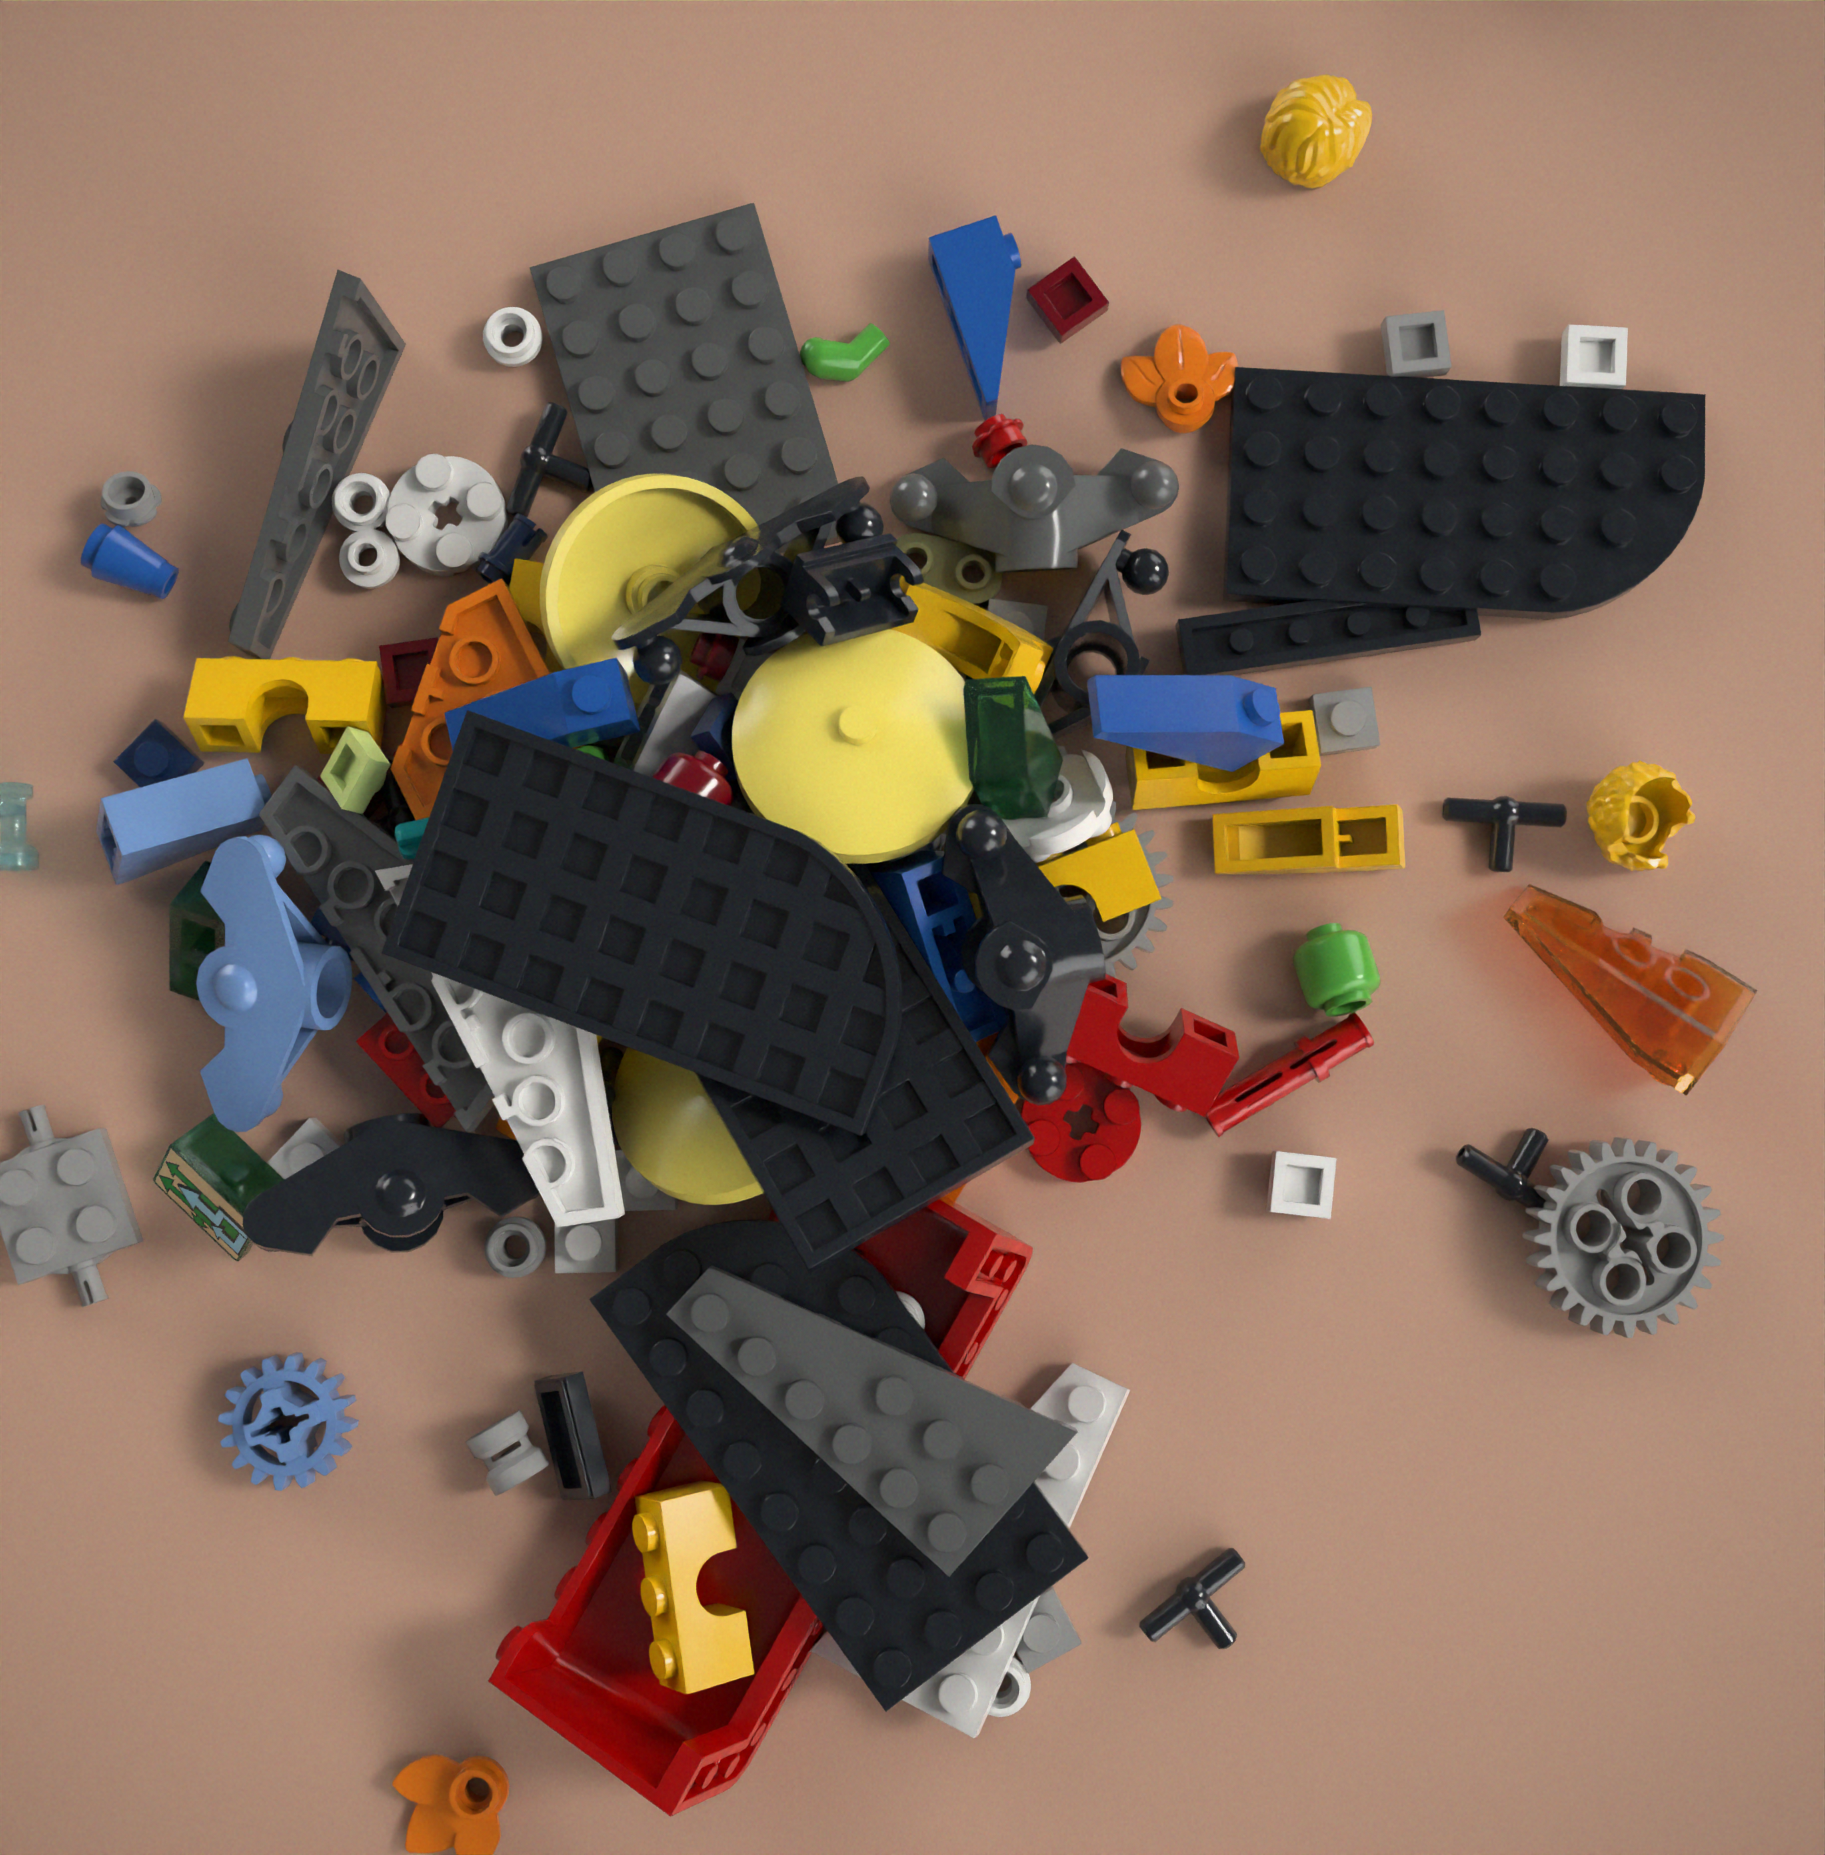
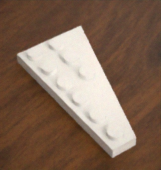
[375,864,625,1227]
[810,1363,1130,1738]

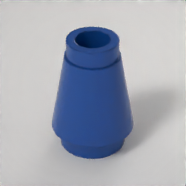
[81,523,179,599]

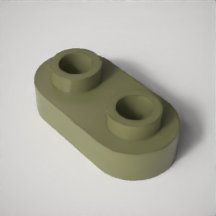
[896,533,1003,608]

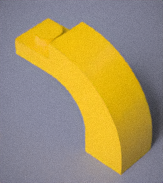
[890,575,1054,710]

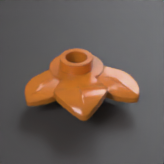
[1120,324,1238,433]
[392,1754,509,1855]

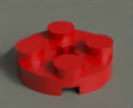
[1020,1062,1142,1183]

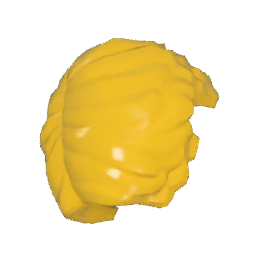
[1260,74,1372,188]
[1586,760,1695,871]

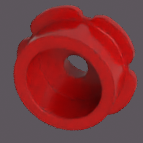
[972,414,1028,468]

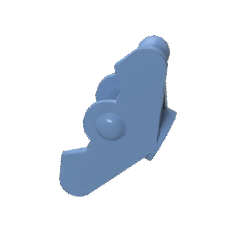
[196,835,353,1132]

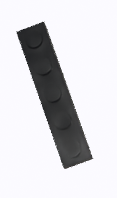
[1175,601,1482,676]

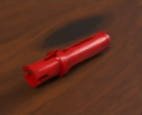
[1205,1012,1374,1137]

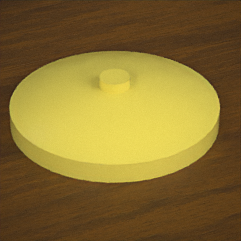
[540,474,761,713]
[732,629,983,864]
[612,1047,763,1205]

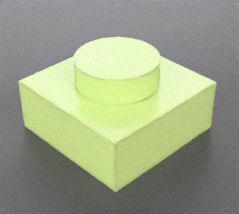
[320,726,391,814]

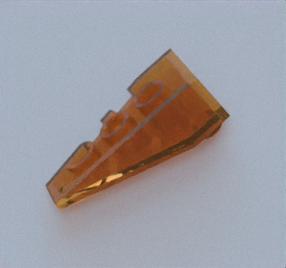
[1503,884,1758,1096]

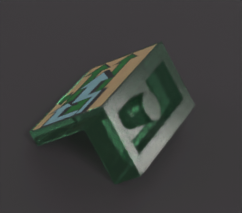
[153,1113,284,1261]

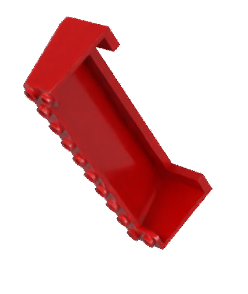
[488,1196,1033,1817]

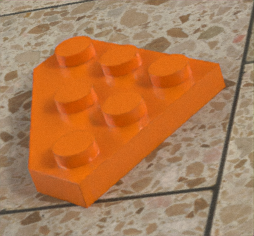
[390,578,584,820]

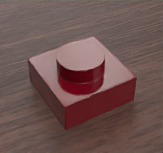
[1026,256,1109,344]
[379,637,439,708]

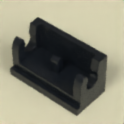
[780,533,924,647]

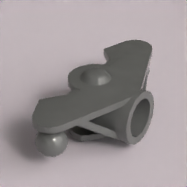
[890,444,1179,573]

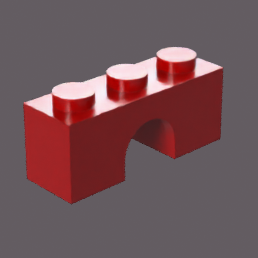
[1066,974,1240,1117]

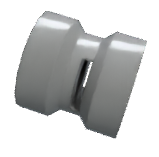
[466,1410,550,1496]

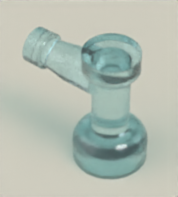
[0,782,39,871]

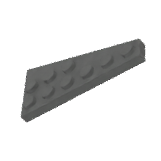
[228,269,406,659]

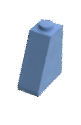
[96,758,271,885]

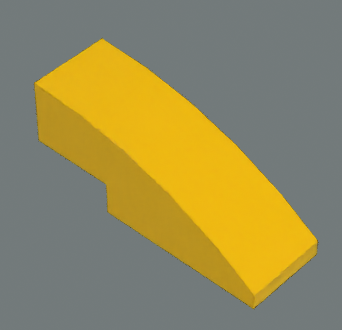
[1212,804,1405,874]

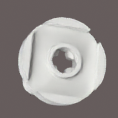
[385,454,509,577]
[987,746,1113,863]

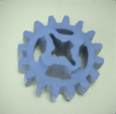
[218,1352,359,1491]

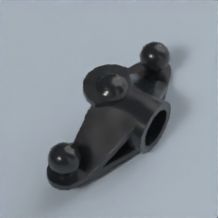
[611,476,884,685]
[988,529,1169,804]
[941,804,1106,1105]
[242,1113,540,1256]

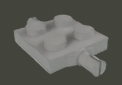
[0,1105,143,1307]

